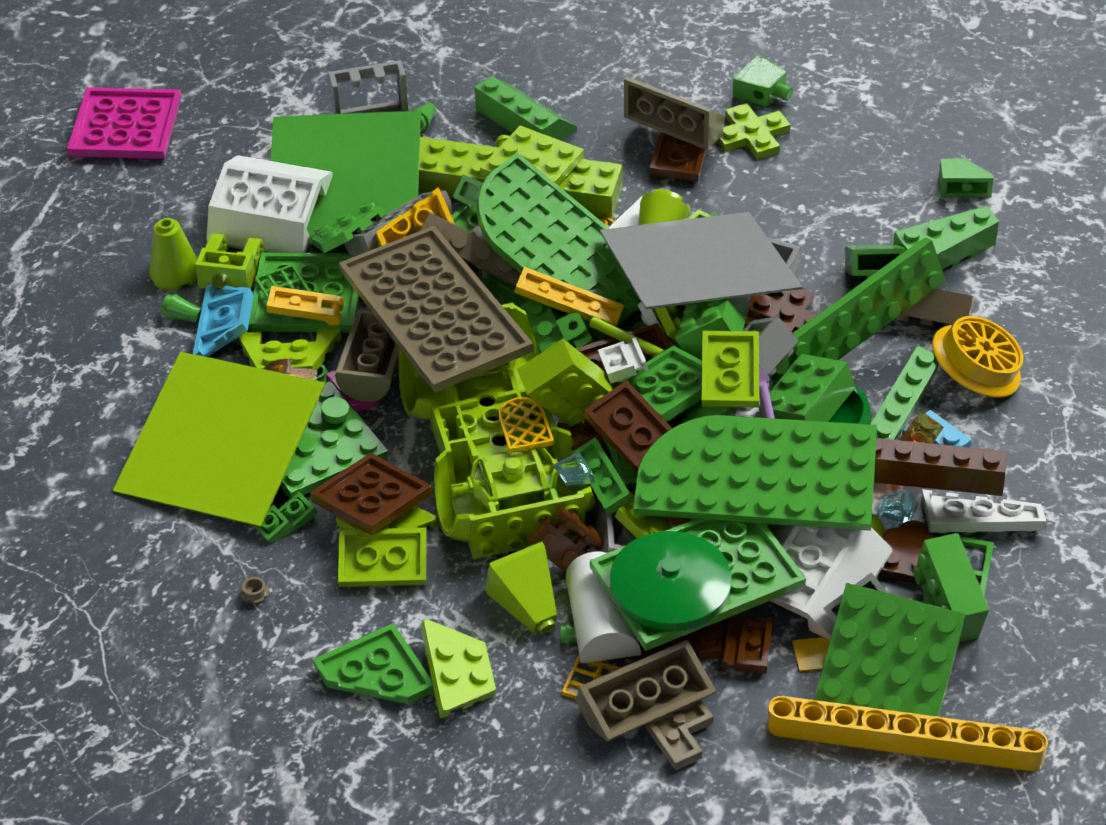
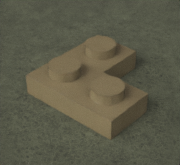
[644,700,714,771]

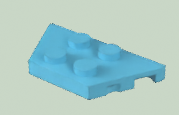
[193,284,254,357]

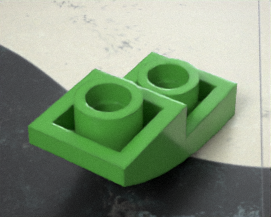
[253,492,319,543]

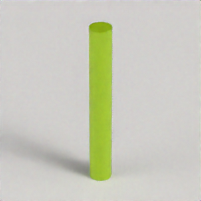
[589,316,664,357]

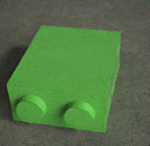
[845,244,905,276]

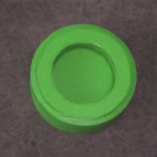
[321,397,349,424]

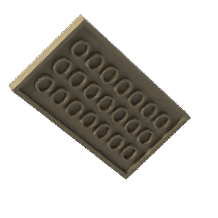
[339,226,534,393]

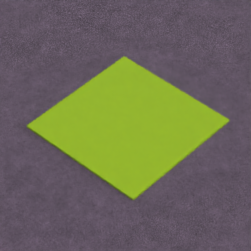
[113,352,326,527]

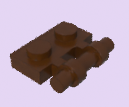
[527,506,604,573]

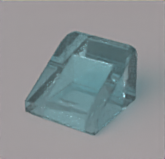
[553,452,595,486]
[877,490,918,523]

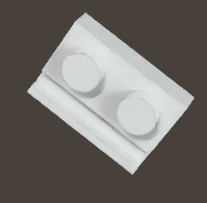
[598,337,649,383]

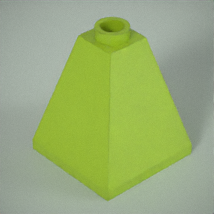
[485,542,557,634]

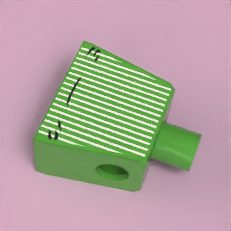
[732,55,794,107]

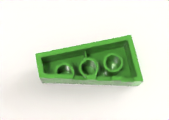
[893,206,999,269]

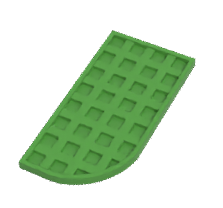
[477,152,641,340]
[633,415,877,531]

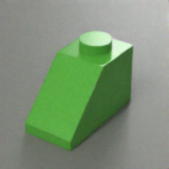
[938,159,994,197]

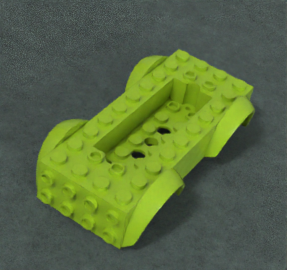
[398,303,596,559]

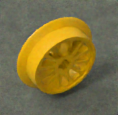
[932,316,1023,397]

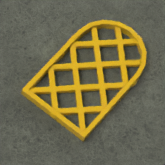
[499,397,554,453]

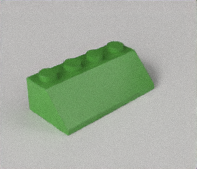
[475,76,577,141]

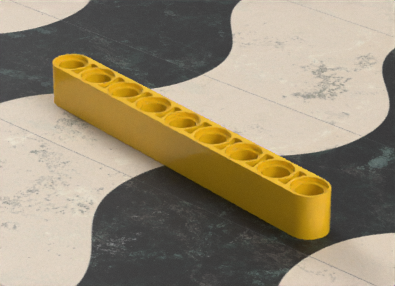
[767,696,1048,771]

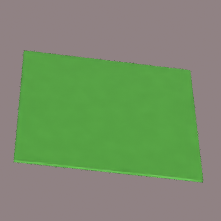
[271,111,421,245]

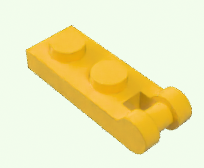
[267,286,345,326]

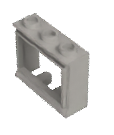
[329,60,408,114]

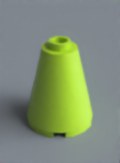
[638,189,691,225]
[149,218,197,291]

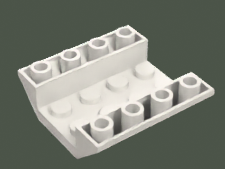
[207,155,333,253]
[771,524,893,640]

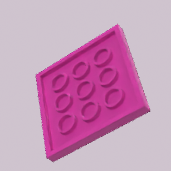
[67,87,182,159]

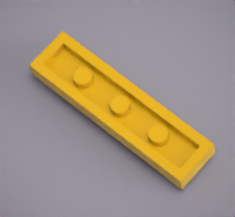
[514,267,624,327]

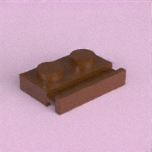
[723,615,773,674]

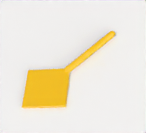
[792,637,830,672]

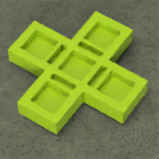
[717,103,791,160]

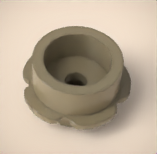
[240,577,269,604]

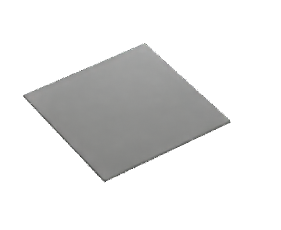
[600,212,803,309]

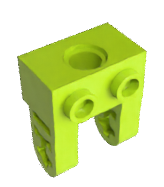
[195,233,265,290]

